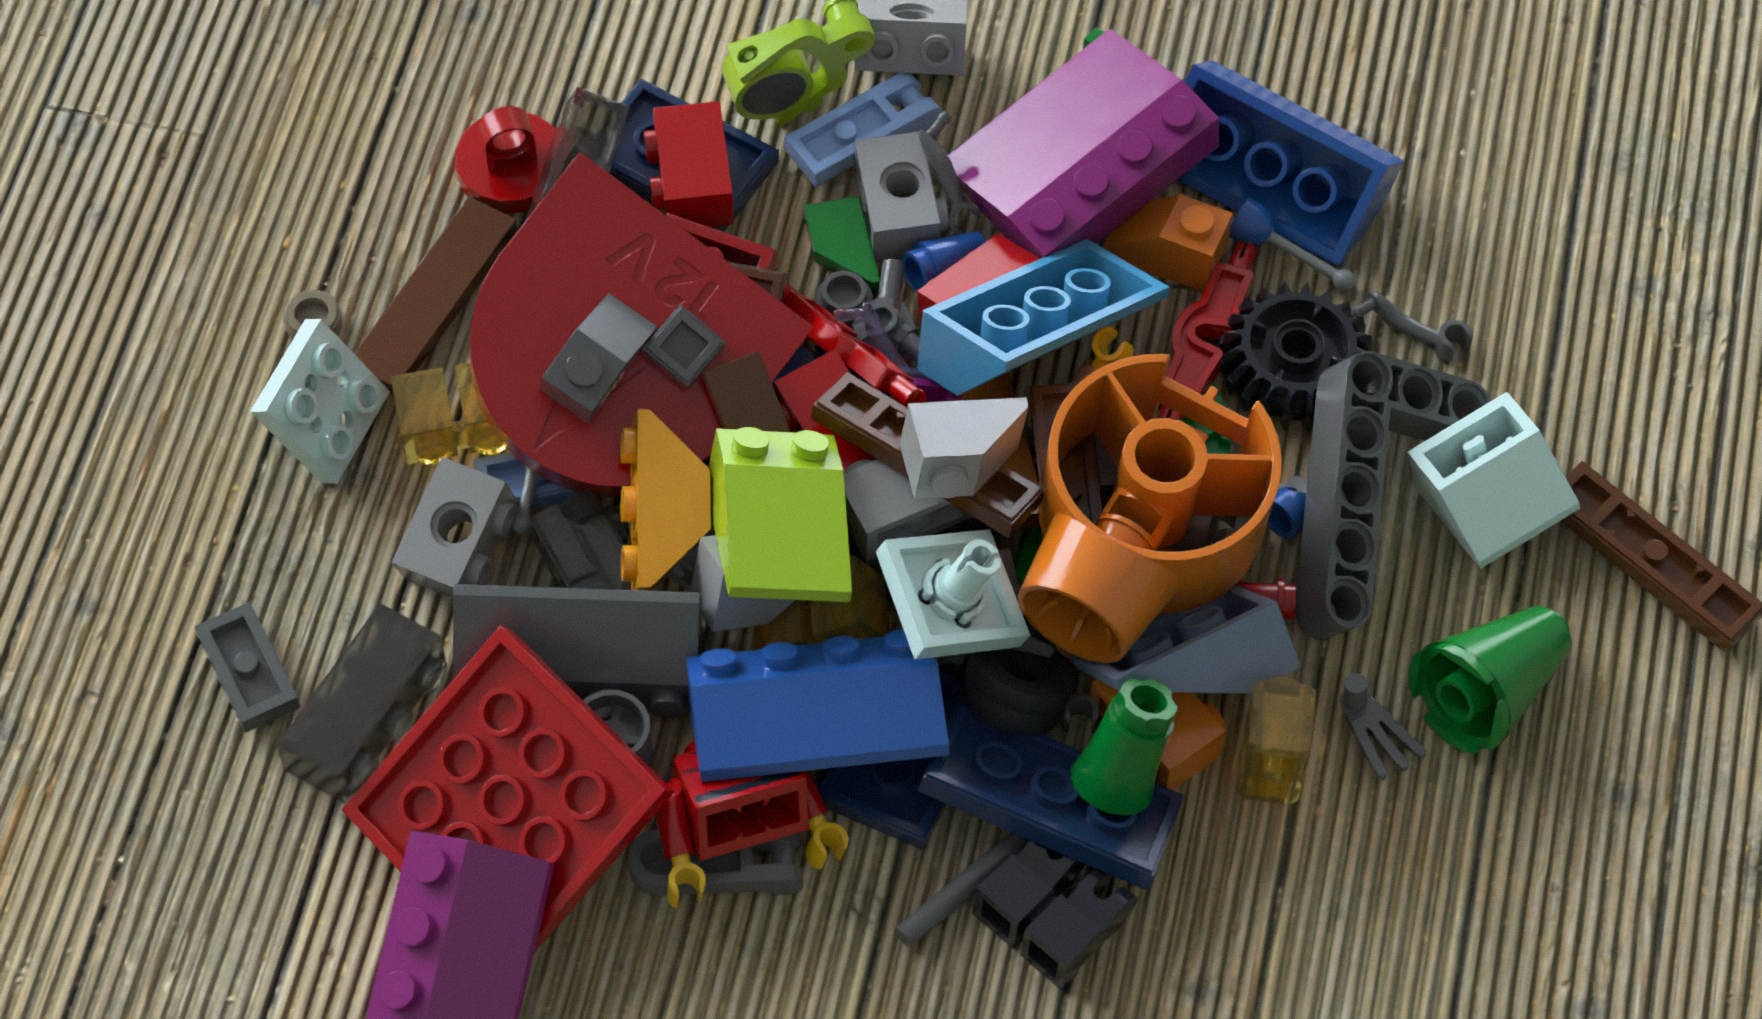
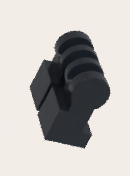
[972,840,1138,991]

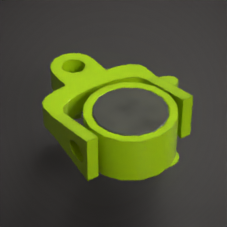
[721,0,876,128]

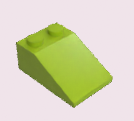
[709,427,852,602]

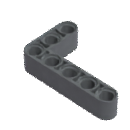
[1295,351,1491,640]

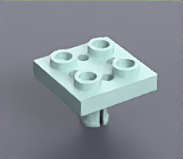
[250,319,390,484]
[876,529,1030,660]

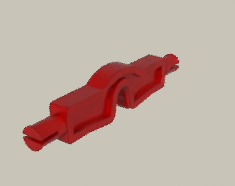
[1157,241,1258,420]
[783,282,927,407]

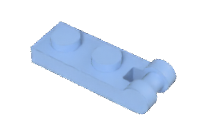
[784,73,943,187]

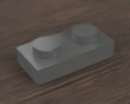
[194,602,301,733]

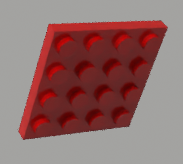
[341,625,674,953]

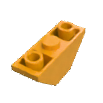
[620,409,711,591]

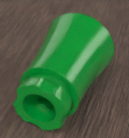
[1071,678,1178,815]

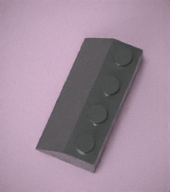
[453,584,704,717]

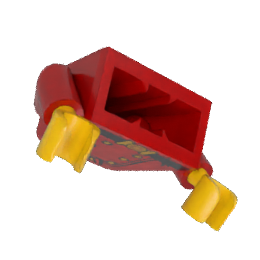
[656,741,849,908]

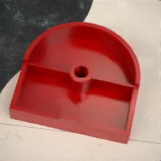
[470,152,814,497]

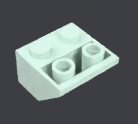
[1407,392,1580,569]

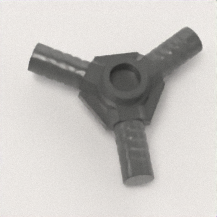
[815,259,920,362]

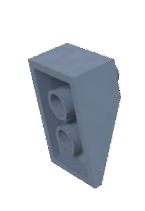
[1072,585,1301,694]

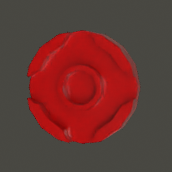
[455,106,566,214]

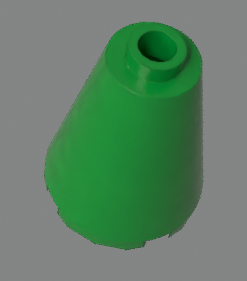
[1408,606,1572,753]

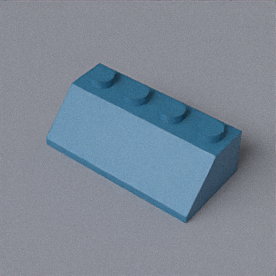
[917,239,1170,396]

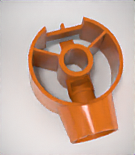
[1017,354,1282,664]

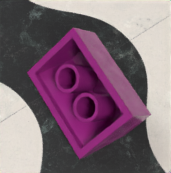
[366,831,555,1019]

